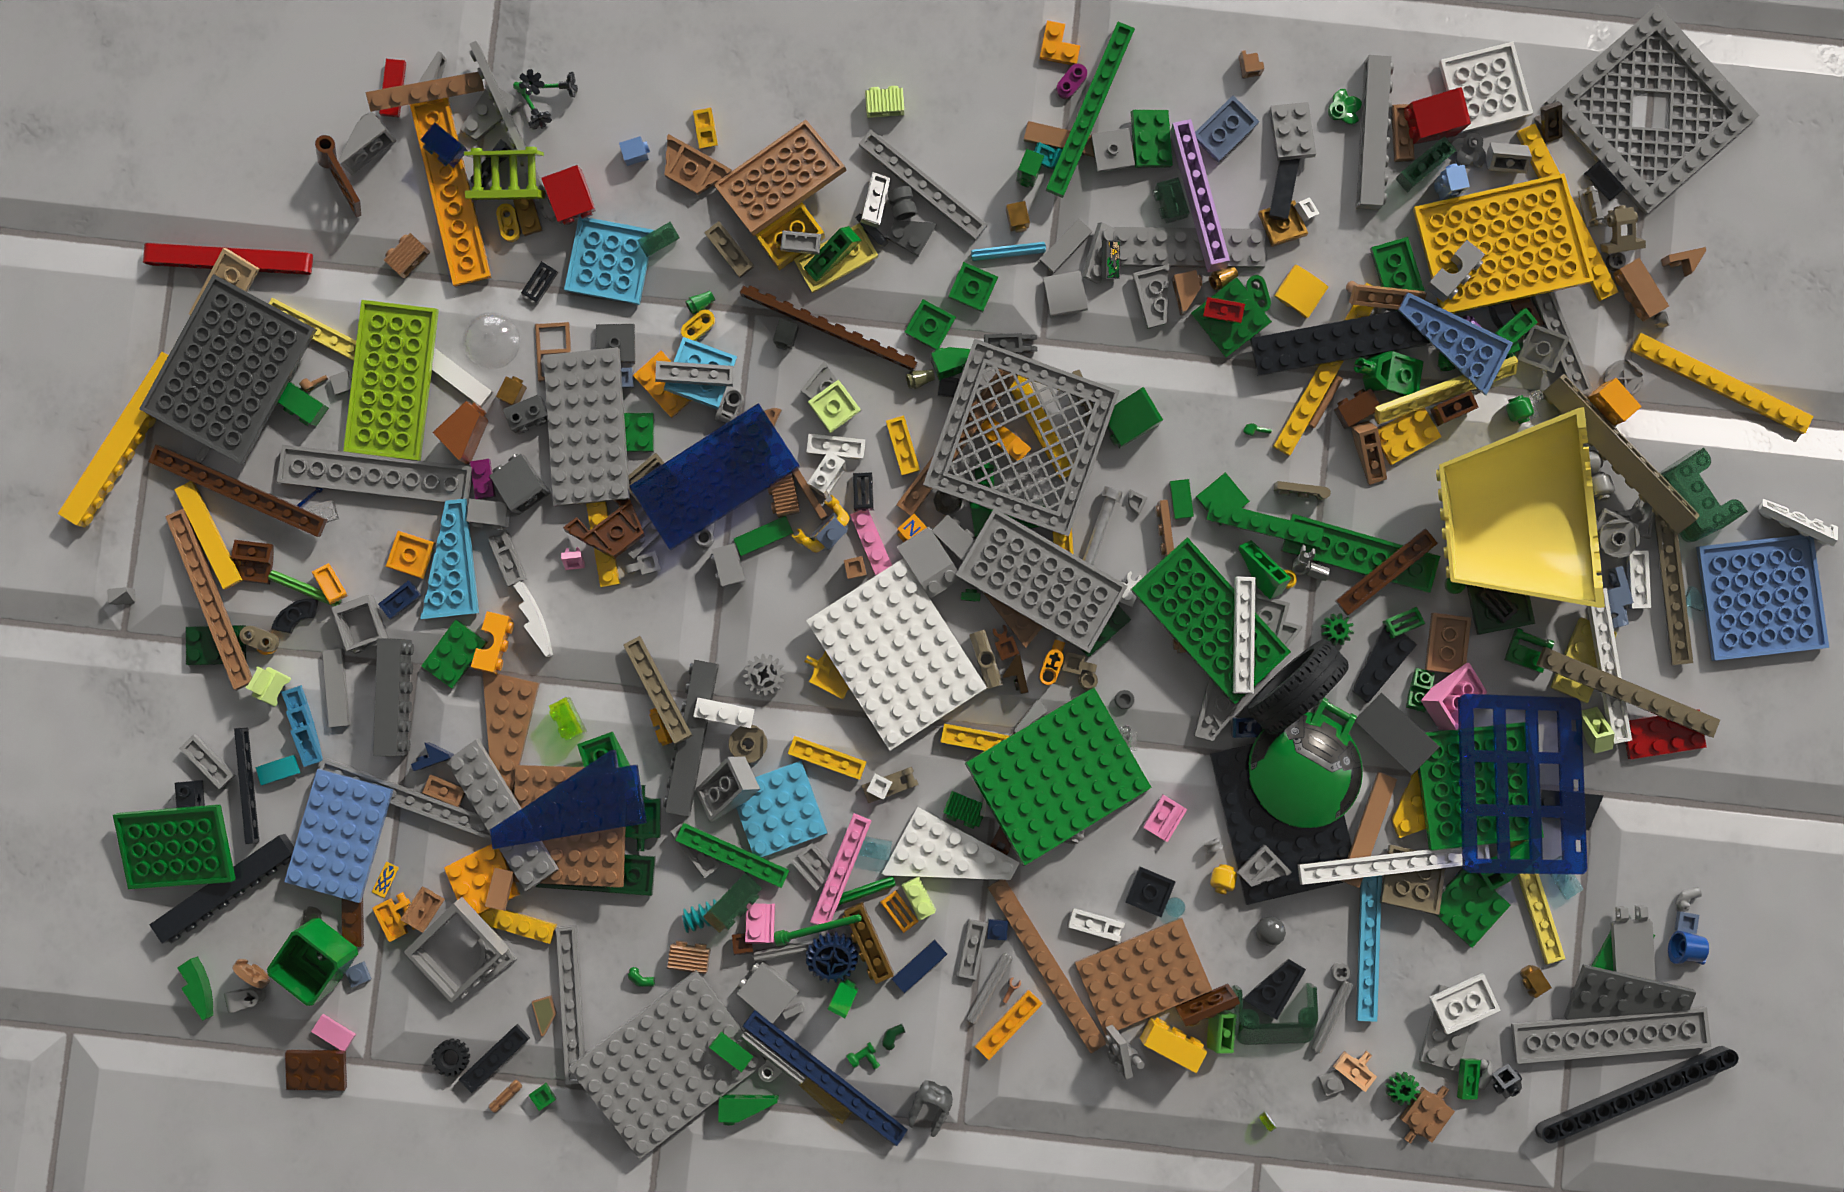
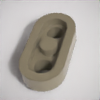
[240,626,279,652]

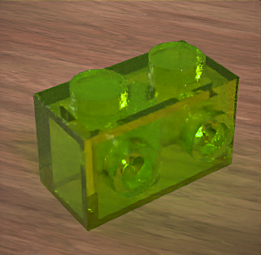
[549,697,587,741]

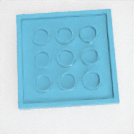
[564,217,654,305]
[736,760,828,857]

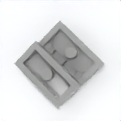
[1043,271,1088,317]

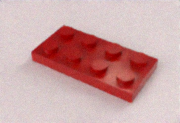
[1625,709,1707,759]

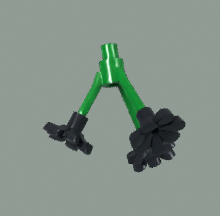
[513,69,578,130]

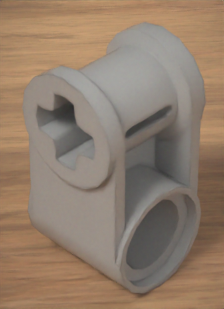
[714,390,744,428]
[224,987,266,1013]

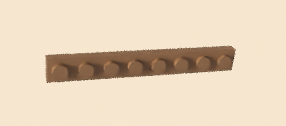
[1155,500,1186,654]

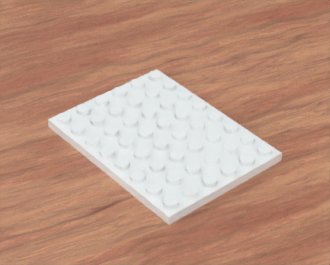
[806,558,987,750]

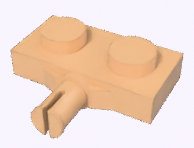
[1333,1051,1377,1092]

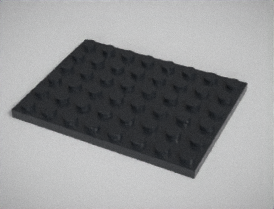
[1210,744,1352,905]

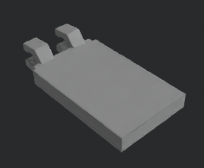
[1611,905,1656,980]

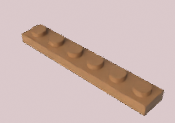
[365,72,485,112]

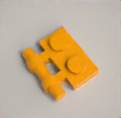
[372,892,415,942]

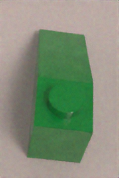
[804,226,861,282]
[931,347,971,380]
[1238,540,1291,600]
[828,979,858,1019]
[718,1094,779,1126]

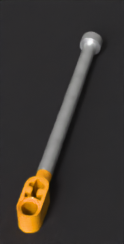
[1038,487,1123,685]

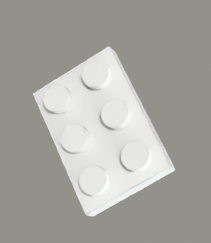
[1429,973,1501,1035]

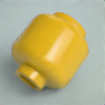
[1210,864,1237,895]

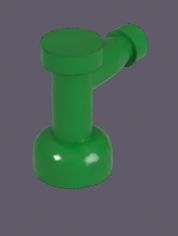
[846,1042,880,1069]

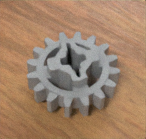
[743,654,786,696]

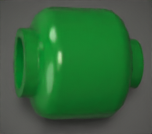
[1505,395,1534,424]

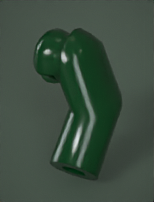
[882,1023,905,1051]

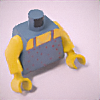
[792,495,850,553]

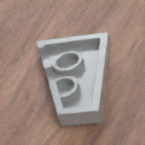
[460,88,523,141]

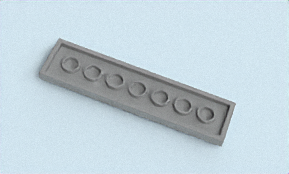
[1114,227,1265,268]
[446,739,559,891]

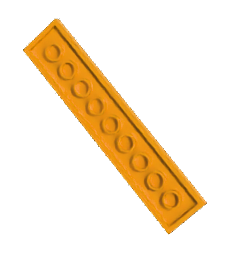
[410,97,492,287]

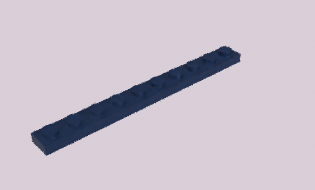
[742,1010,908,1146]

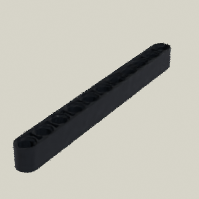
[1535,1046,1739,1143]

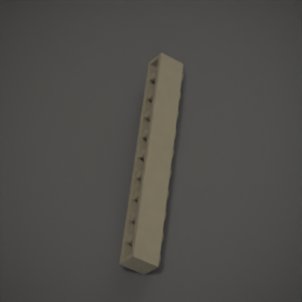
[1542,374,1700,534]

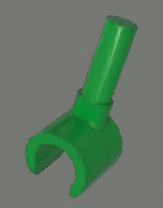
[1243,423,1272,436]

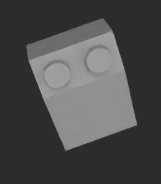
[338,111,397,175]
[897,526,961,599]
[695,756,760,822]

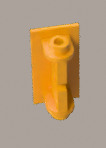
[649,708,673,746]

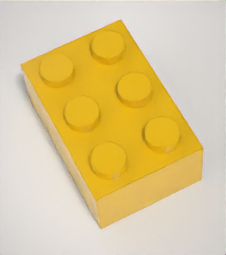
[755,203,825,271]
[1140,1017,1207,1073]

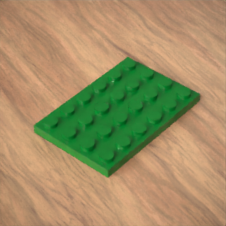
[113,804,236,889]

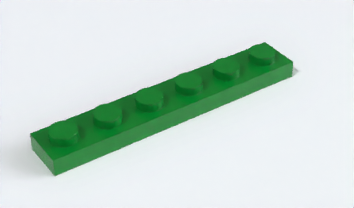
[1206,501,1324,548]
[675,823,789,888]

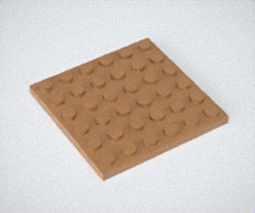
[512,765,627,887]

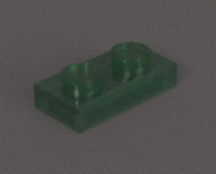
[637,221,680,257]

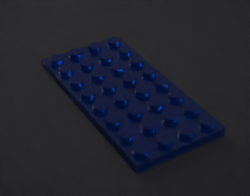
[629,403,800,550]

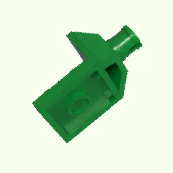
[1354,351,1424,396]

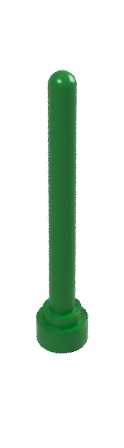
[774,914,862,947]

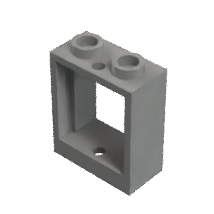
[331,595,388,654]

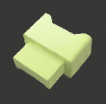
[245,666,291,707]

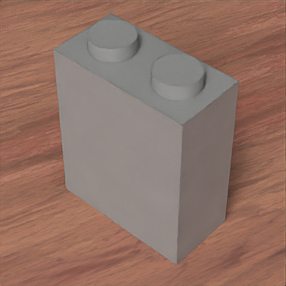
[737,961,799,1024]

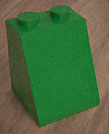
[1107,387,1163,448]

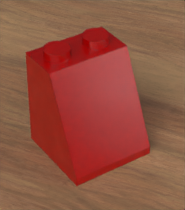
[1404,87,1471,145]
[541,165,596,225]

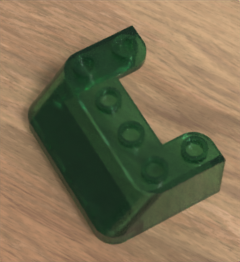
[1659,447,1748,542]

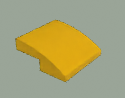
[1274,265,1329,318]

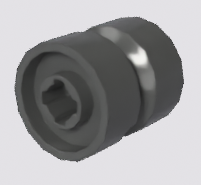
[887,186,918,220]

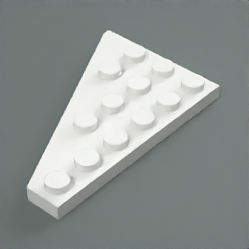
[882,807,1020,880]

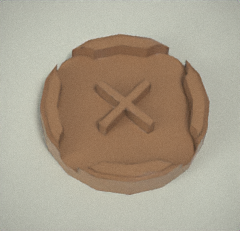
[232,959,270,989]

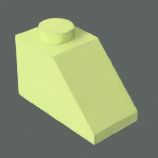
[1578,707,1615,754]

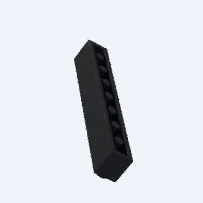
[149,834,294,944]

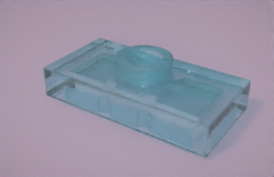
[858,836,892,861]
[1544,856,1584,899]

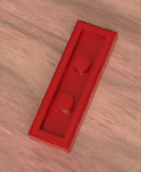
[379,58,406,118]

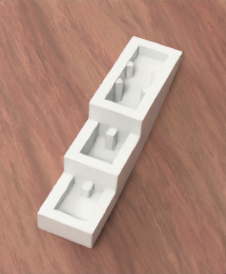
[514,581,553,657]

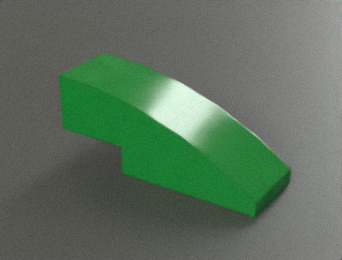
[177,956,213,1021]

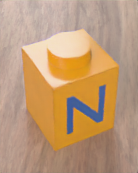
[897,513,927,542]

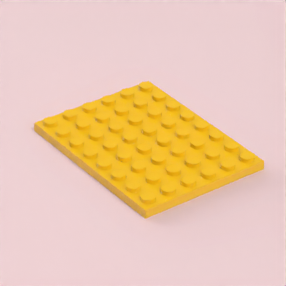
[1413,173,1595,314]

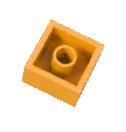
[1587,378,1642,426]

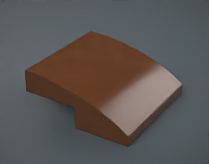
[231,540,274,585]

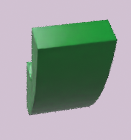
[1406,668,1435,712]
[709,1032,754,1073]

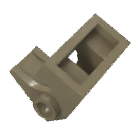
[1600,205,1646,254]

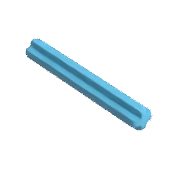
[971,242,1046,261]

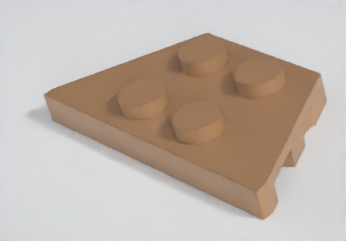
[665,134,732,195]

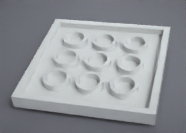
[1439,42,1533,134]

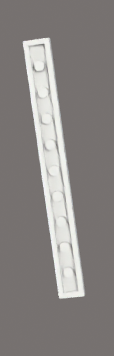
[1298,844,1491,885]

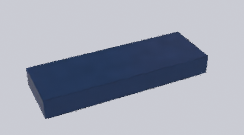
[891,939,948,993]

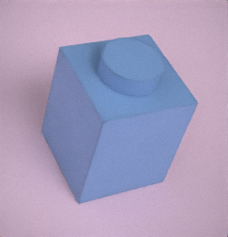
[619,136,650,166]

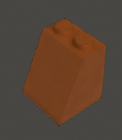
[432,401,489,465]

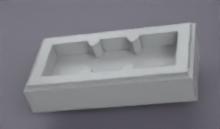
[781,231,821,255]

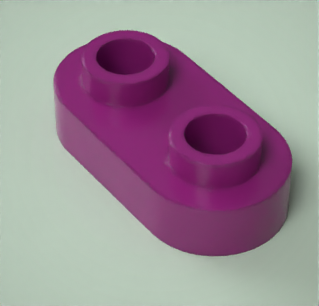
[1056,64,1087,99]

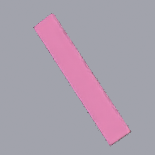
[810,813,872,925]

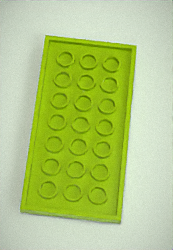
[343,300,439,461]

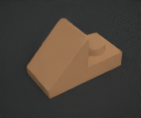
[1661,247,1707,277]

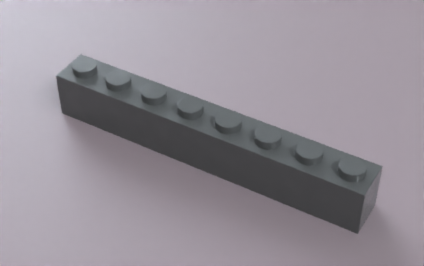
[663,660,719,816]

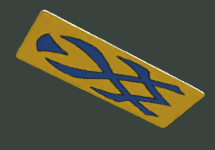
[372,862,399,898]

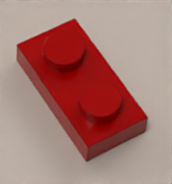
[1203,297,1245,323]

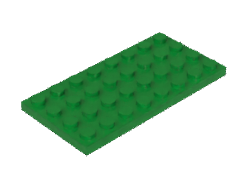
[1130,537,1291,704]

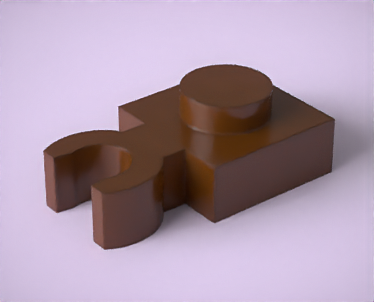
[993,625,1020,661]

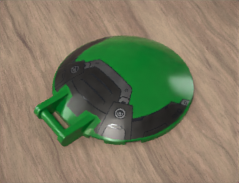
[1248,697,1363,828]

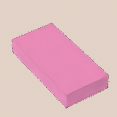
[311,1014,356,1051]

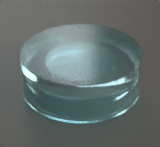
[1165,897,1185,917]

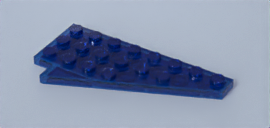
[490,750,647,849]

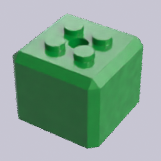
[267,918,358,1006]

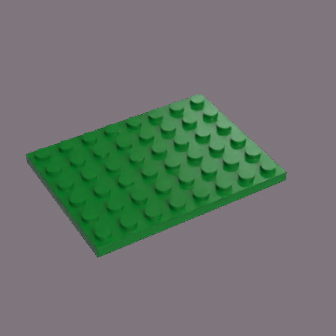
[965,687,1152,866]

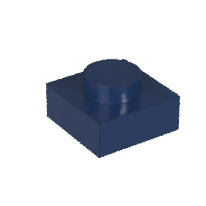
[987,919,1008,940]

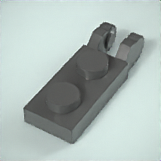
[984,333,1038,354]

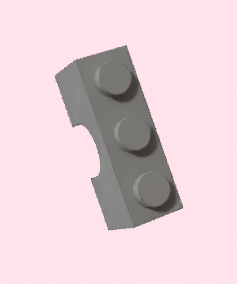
[1426,240,1485,303]

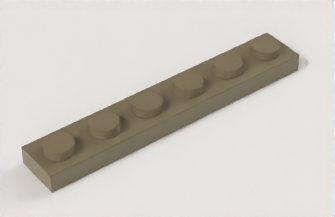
[623,636,693,745]

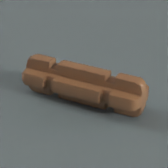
[489,1080,522,1113]

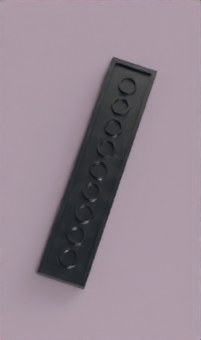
[1250,303,1439,376]

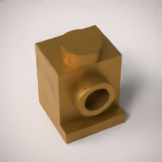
[1520,965,1552,998]

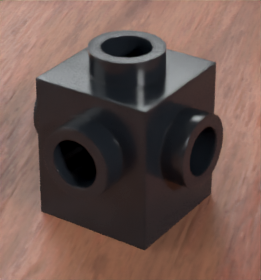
[1492,1064,1522,1099]

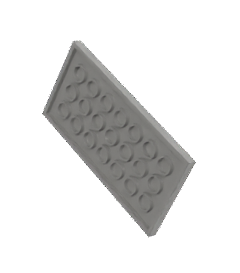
[543,347,630,506]
[956,508,1128,653]

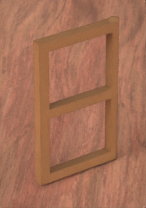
[535,322,571,382]

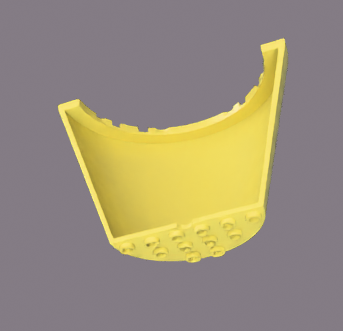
[1436,407,1605,608]

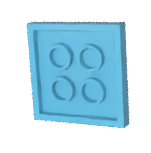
[664,337,737,409]

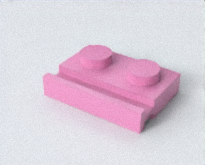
[1143,794,1187,842]
[745,903,775,944]

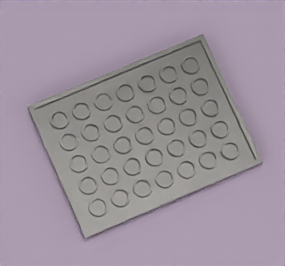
[568,970,766,1159]

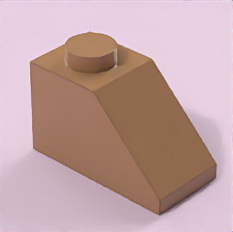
[1172,270,1202,316]

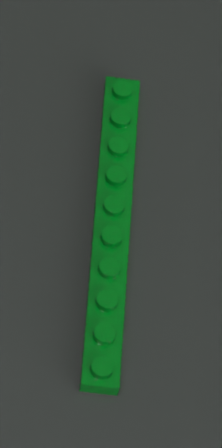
[1046,21,1135,198]

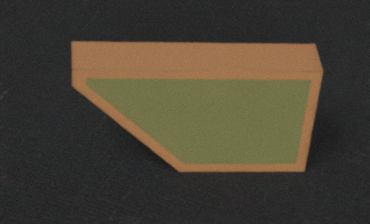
[532,995,557,1036]

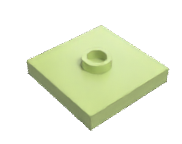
[808,380,861,433]

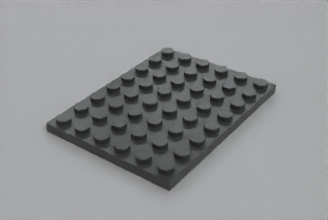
[139,274,317,464]

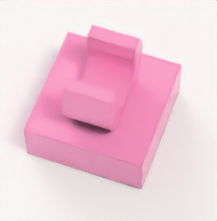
[561,547,585,570]

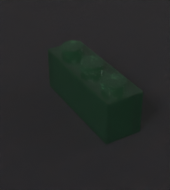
[1395,136,1457,193]
[703,873,762,933]

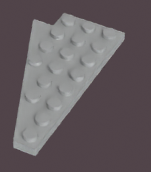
[1194,593,1303,741]

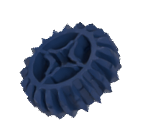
[806,931,858,983]

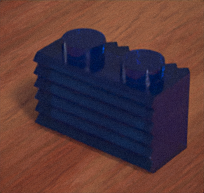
[420,123,468,168]

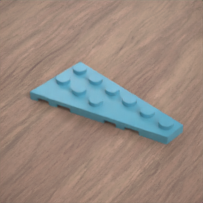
[420,499,479,619]

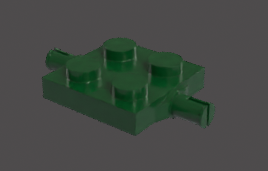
[625,785,661,851]

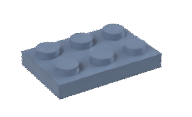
[1195,95,1260,163]

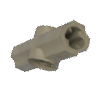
[969,629,1003,689]

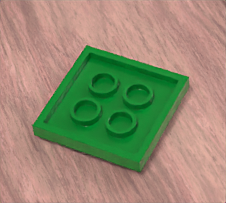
[1191,277,1272,358]
[1436,865,1511,948]

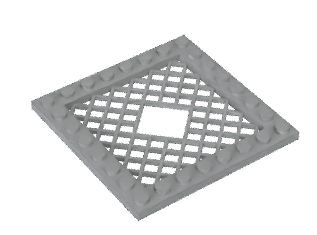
[1544,4,1760,215]
[923,339,1120,536]

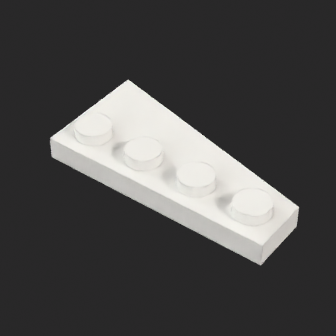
[1759,499,1838,546]

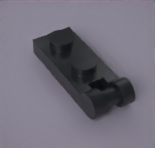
[470,139,511,189]

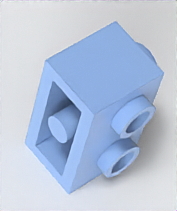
[1434,164,1470,201]

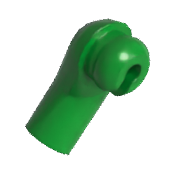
[628,967,655,987]

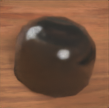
[933,490,962,515]

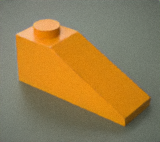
[977,416,1032,465]

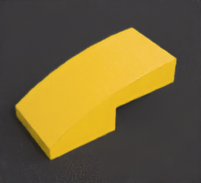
[693,108,718,149]

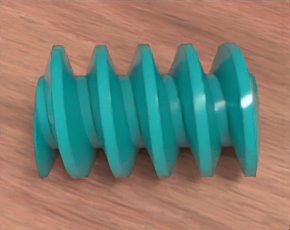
[682,899,725,933]

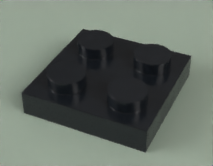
[1125,866,1176,917]

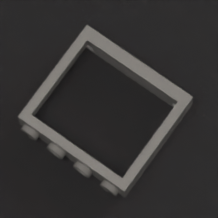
[404,897,510,1003]

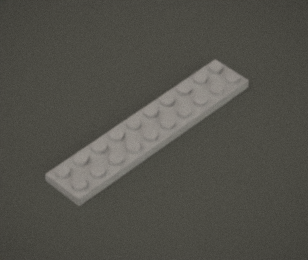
[277,445,472,505]
[1511,1006,1711,1064]

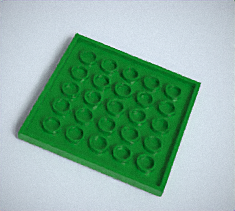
[1418,722,1544,850]

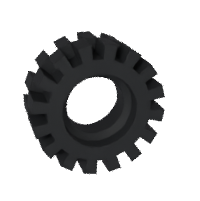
[432,1038,470,1077]

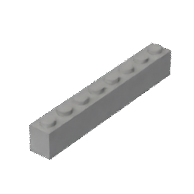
[1356,55,1394,210]

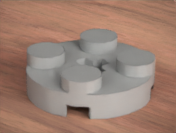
[1598,519,1640,558]

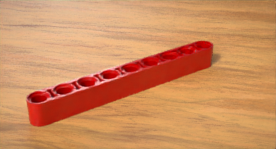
[143,243,313,275]

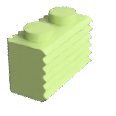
[865,86,904,118]
[902,877,936,921]

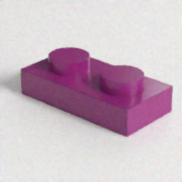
[470,459,496,500]

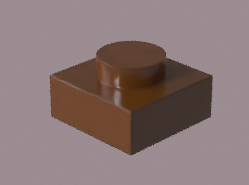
[732,933,753,955]

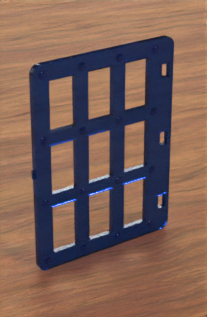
[1458,694,1587,874]

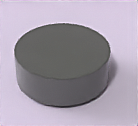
[1115,690,1134,709]

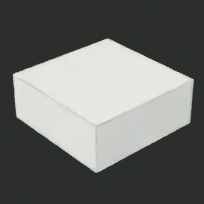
[1294,198,1320,222]
[867,773,892,800]

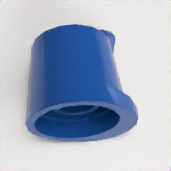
[1668,931,1709,965]

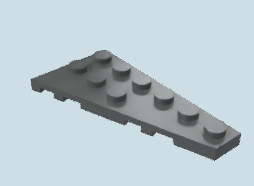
[1564,964,1696,1020]

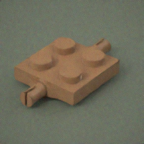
[1399,1085,1455,1144]

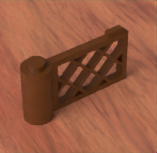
[315,135,362,218]

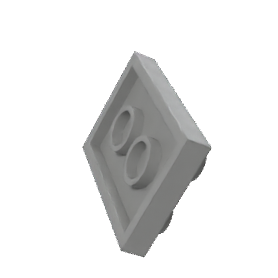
[1270,102,1316,161]

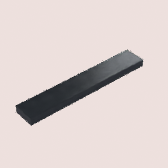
[234,727,259,844]

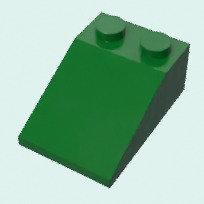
[577,732,637,790]

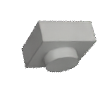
[1318,1070,1345,1096]

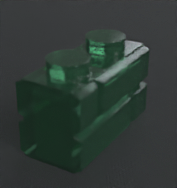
[1153,177,1190,223]

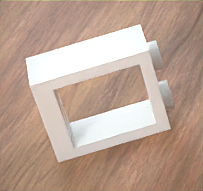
[808,451,847,498]

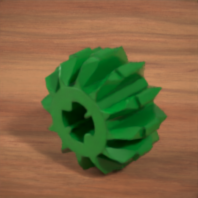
[1321,613,1354,646]
[1386,1072,1420,1106]

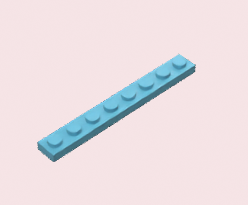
[1356,875,1382,1022]

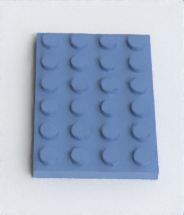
[284,769,394,903]

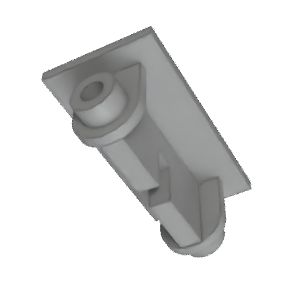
[1578,186,1605,228]

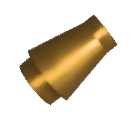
[1209,267,1238,290]

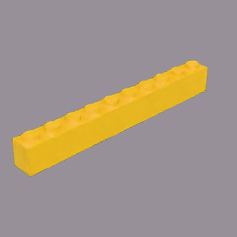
[57,352,169,527]

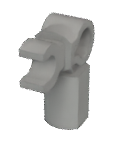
[1292,545,1329,581]

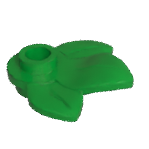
[1328,89,1362,125]

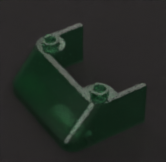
[1233,983,1318,1045]

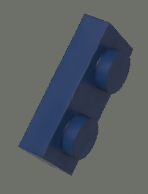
[378,580,422,619]

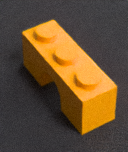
[471,611,514,675]

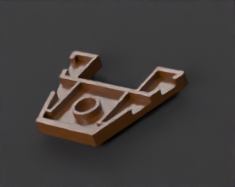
[563,499,645,559]

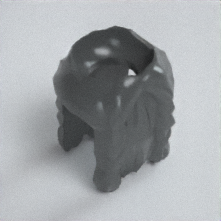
[909,1080,953,1137]

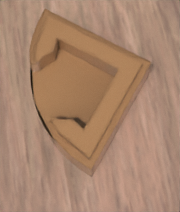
[756,408,782,428]

